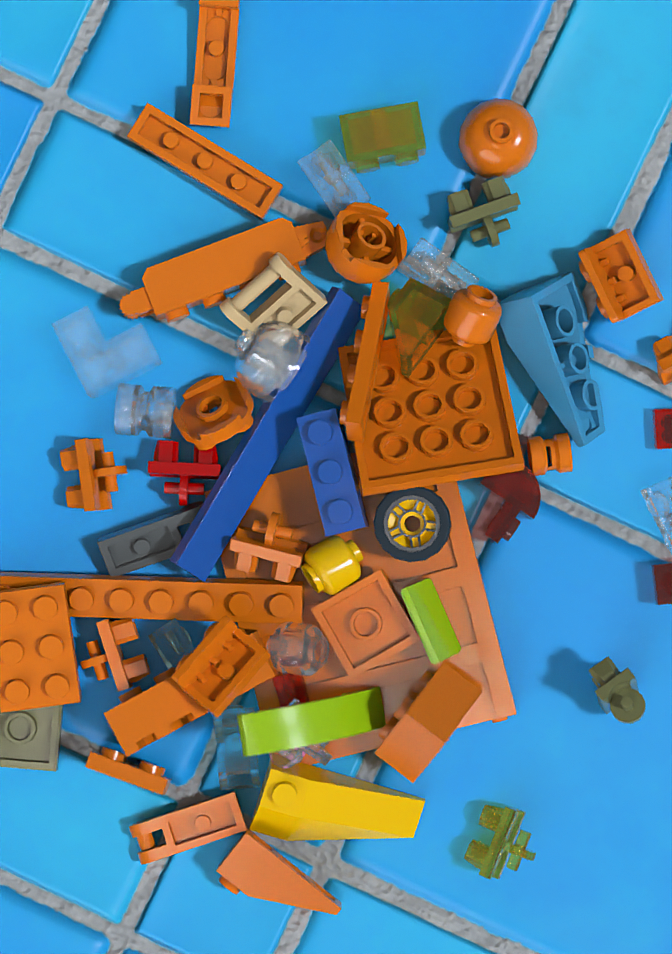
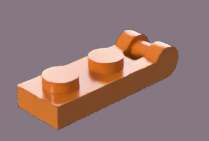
[129,790,247,865]

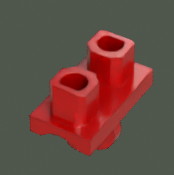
[148,440,223,506]

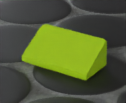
[400,578,461,665]

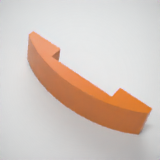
[190,0,240,128]

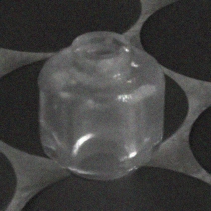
[267,622,329,676]

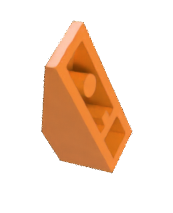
[216,828,342,915]

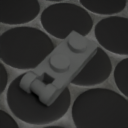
[97,501,203,576]

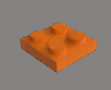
[311,569,421,679]
[85,747,171,795]

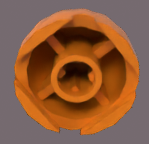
[459,98,538,179]
[325,202,407,284]

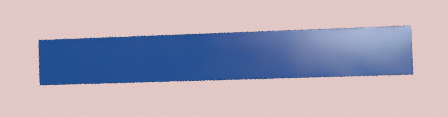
[169,286,361,582]

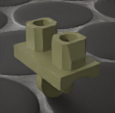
[447,176,521,248]
[589,656,646,724]

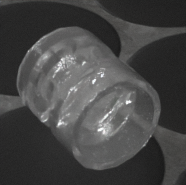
[114,383,176,439]

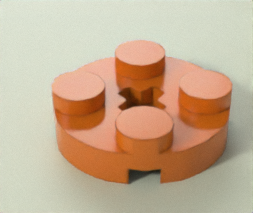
[173,375,254,450]

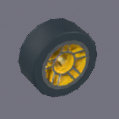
[374,487,452,562]

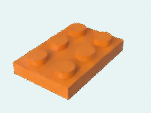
[0,582,82,713]

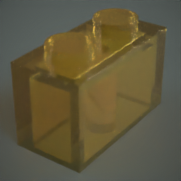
[339,101,426,173]

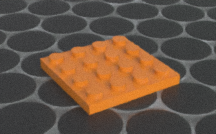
[338,329,524,496]

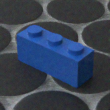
[296,408,369,537]

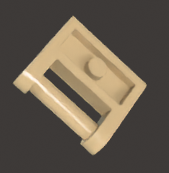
[219,252,328,354]

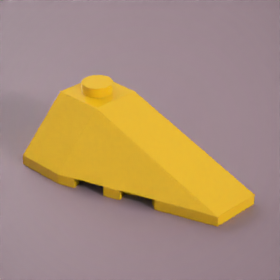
[249,754,425,841]

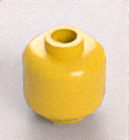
[301,535,363,595]

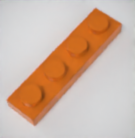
[127,103,283,221]
[339,281,391,442]

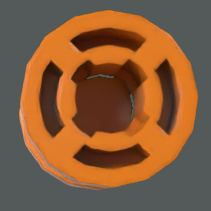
[527,433,573,476]

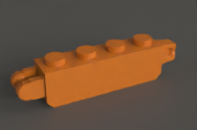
[118,217,327,323]

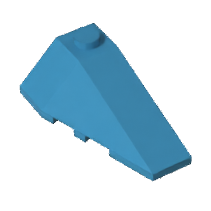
[498,271,605,447]

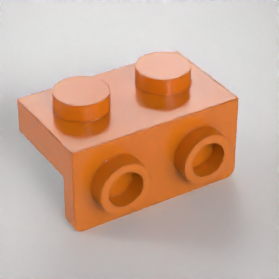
[578,228,664,323]
[172,615,271,719]

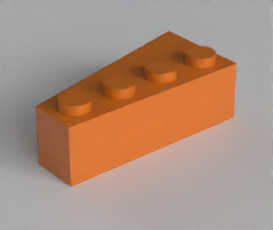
[103,629,280,757]

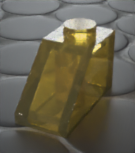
[387,277,451,378]

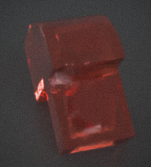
[478,465,541,544]

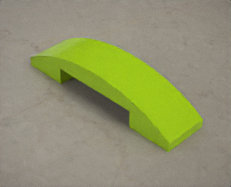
[237,686,386,756]

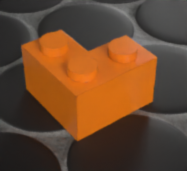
[374,662,482,783]

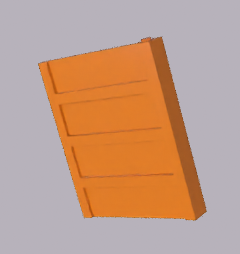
[204,453,517,765]

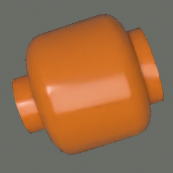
[443,285,502,347]

